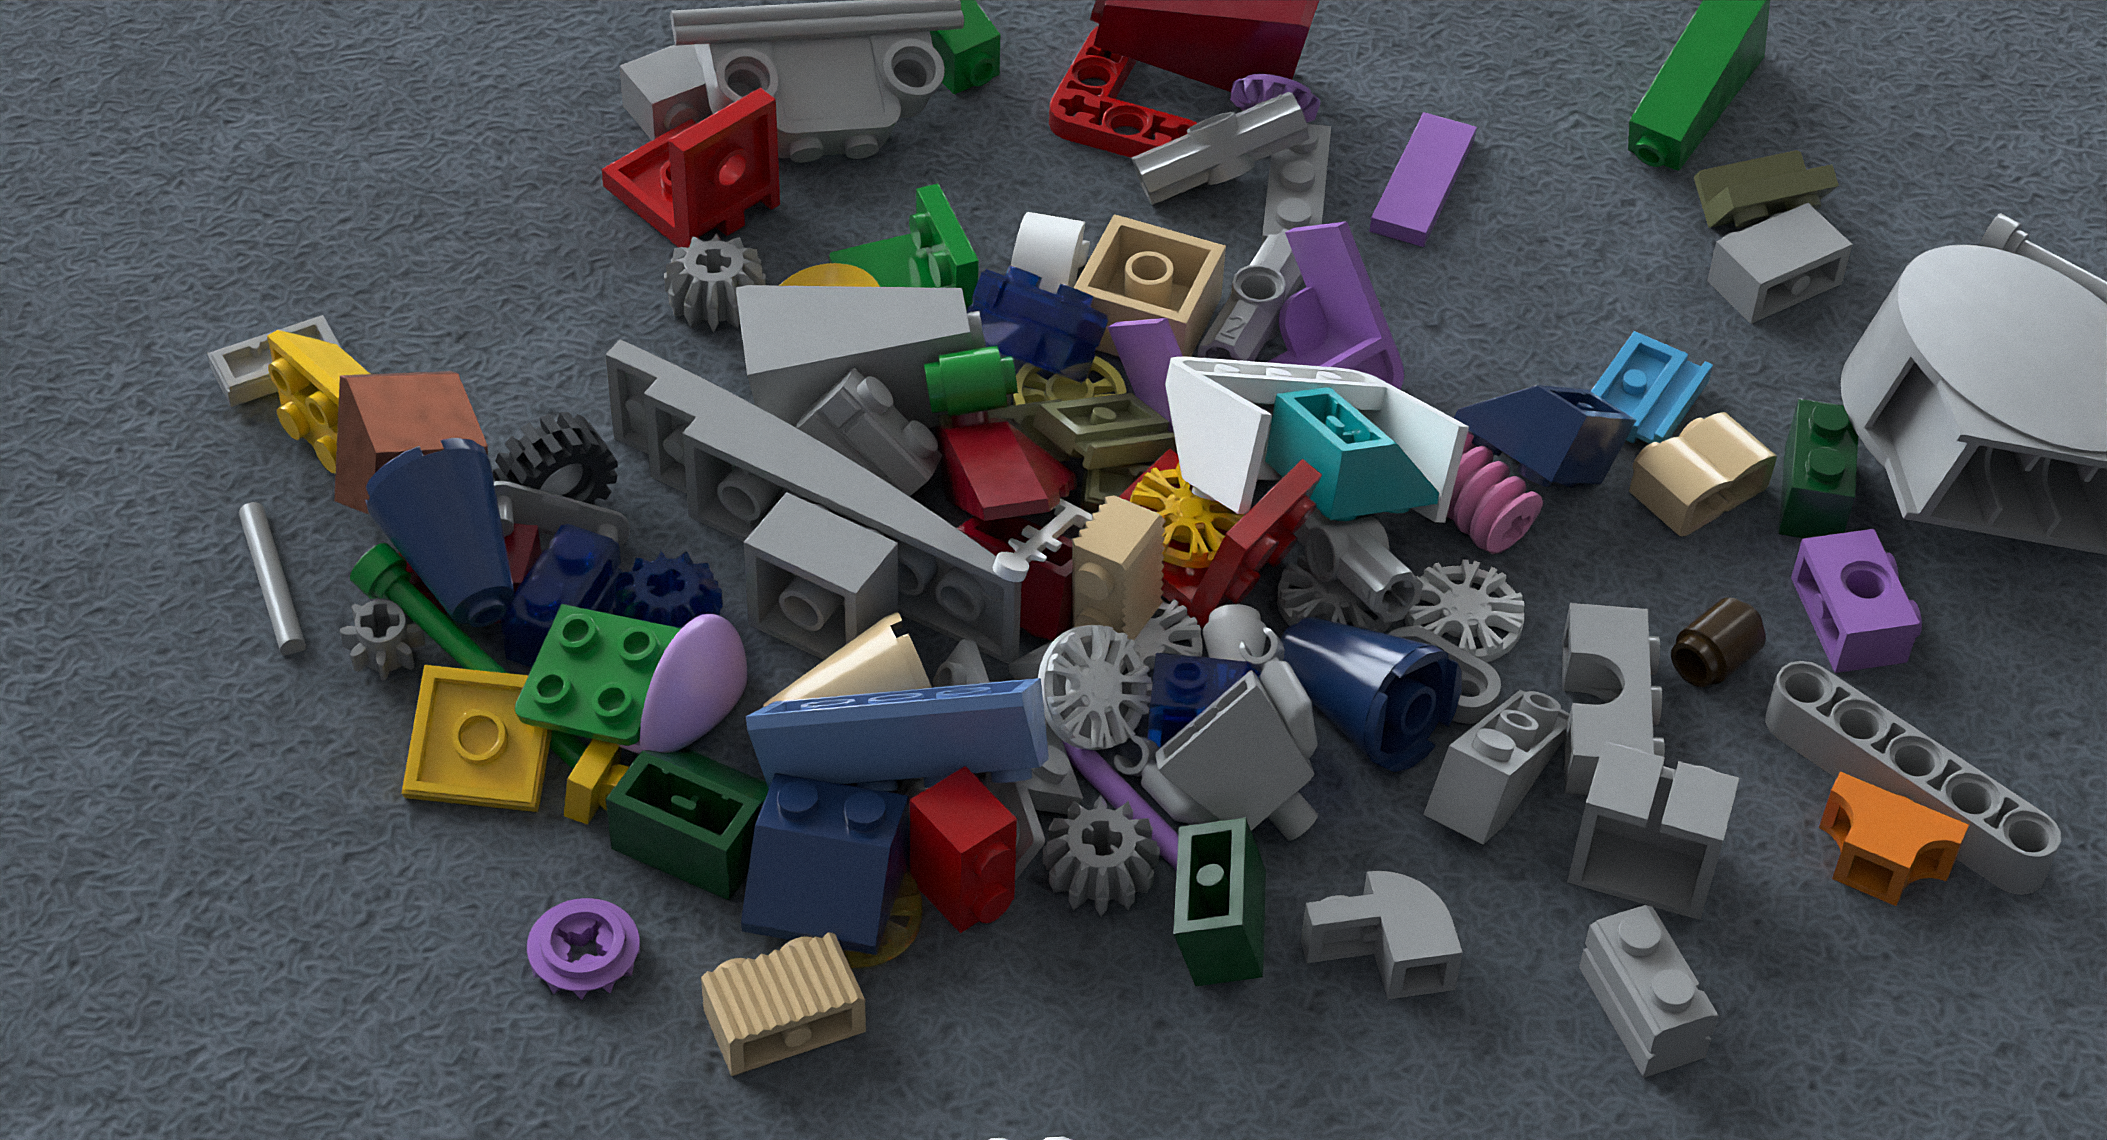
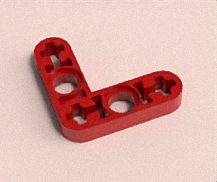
[1049,26,1197,158]

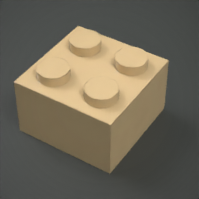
[1070,214,1226,357]

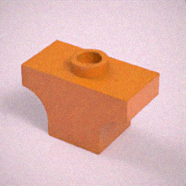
[1819,771,1969,906]

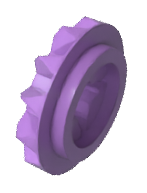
[1230,74,1321,123]
[527,898,640,1000]

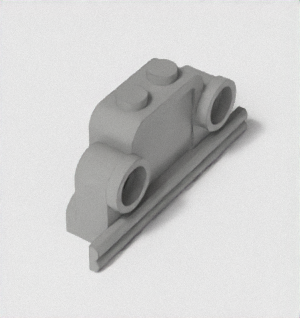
[670,0,964,163]

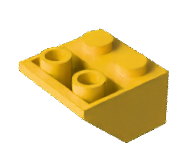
[267,330,370,473]

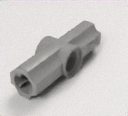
[1132,92,1310,205]
[1198,228,1303,362]
[1293,508,1423,623]

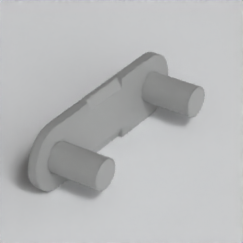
[494,481,630,565]

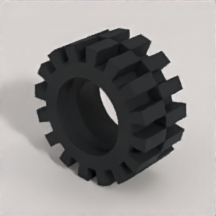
[493,412,618,506]

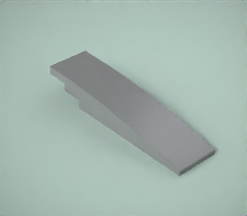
[606,340,1021,664]

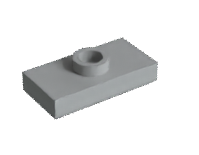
[207,315,342,407]

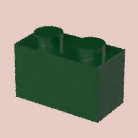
[1778,398,1859,538]
[1173,817,1266,987]

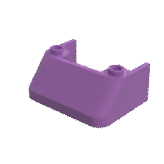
[1108,222,1404,433]

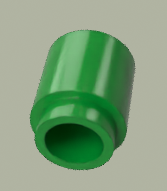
[924,345,1018,417]

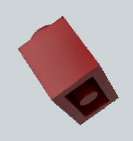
[910,766,1017,933]

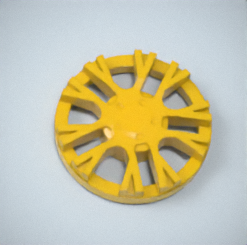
[1129,463,1245,568]

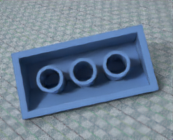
[746,678,1049,792]

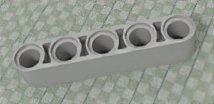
[1765,661,2061,895]

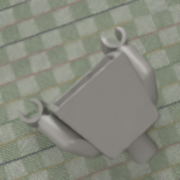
[1114,627,1318,841]

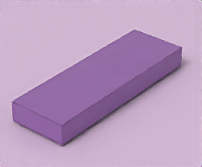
[1369,112,1477,247]

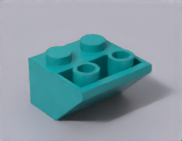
[1265,387,1439,521]

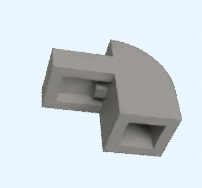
[1301,871,1463,999]

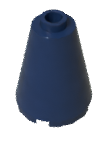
[364,438,515,627]
[1280,617,1462,772]

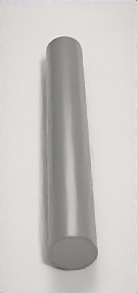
[239,502,306,656]

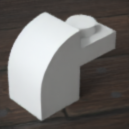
[1004,212,1090,320]

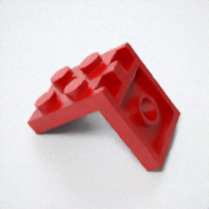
[601,87,780,248]
[1119,449,1322,629]

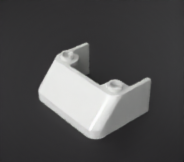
[1165,357,1469,523]

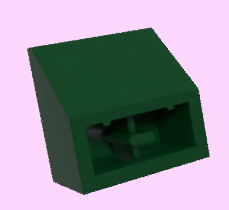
[606,748,769,901]

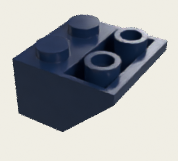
[1454,385,1637,488]

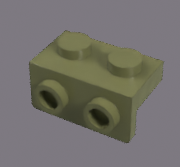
[1694,150,1839,228]

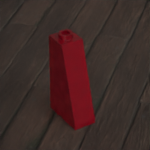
[1090,0,1319,92]

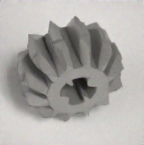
[664,233,766,333]
[1042,795,1160,917]

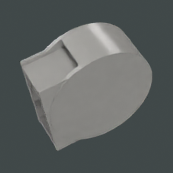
[1841,245,2107,555]

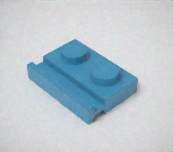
[1590,331,1713,444]

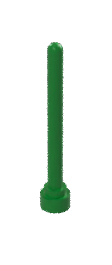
[350,543,587,770]

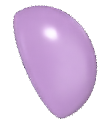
[617,614,747,754]

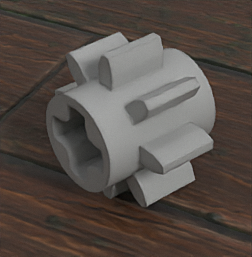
[340,598,426,680]

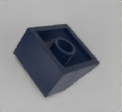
[741,774,910,955]

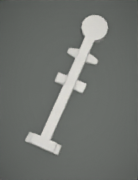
[992,498,1092,582]

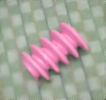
[1447,432,1543,554]

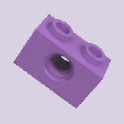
[1791,529,1922,673]

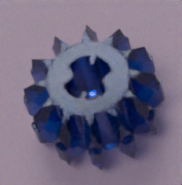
[612,549,723,629]

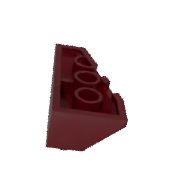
[936,411,1077,521]

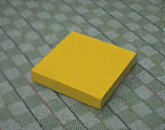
[401,665,552,812]

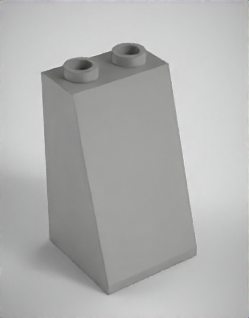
[736,285,986,428]

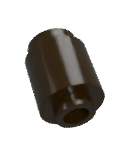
[1671,597,1766,687]

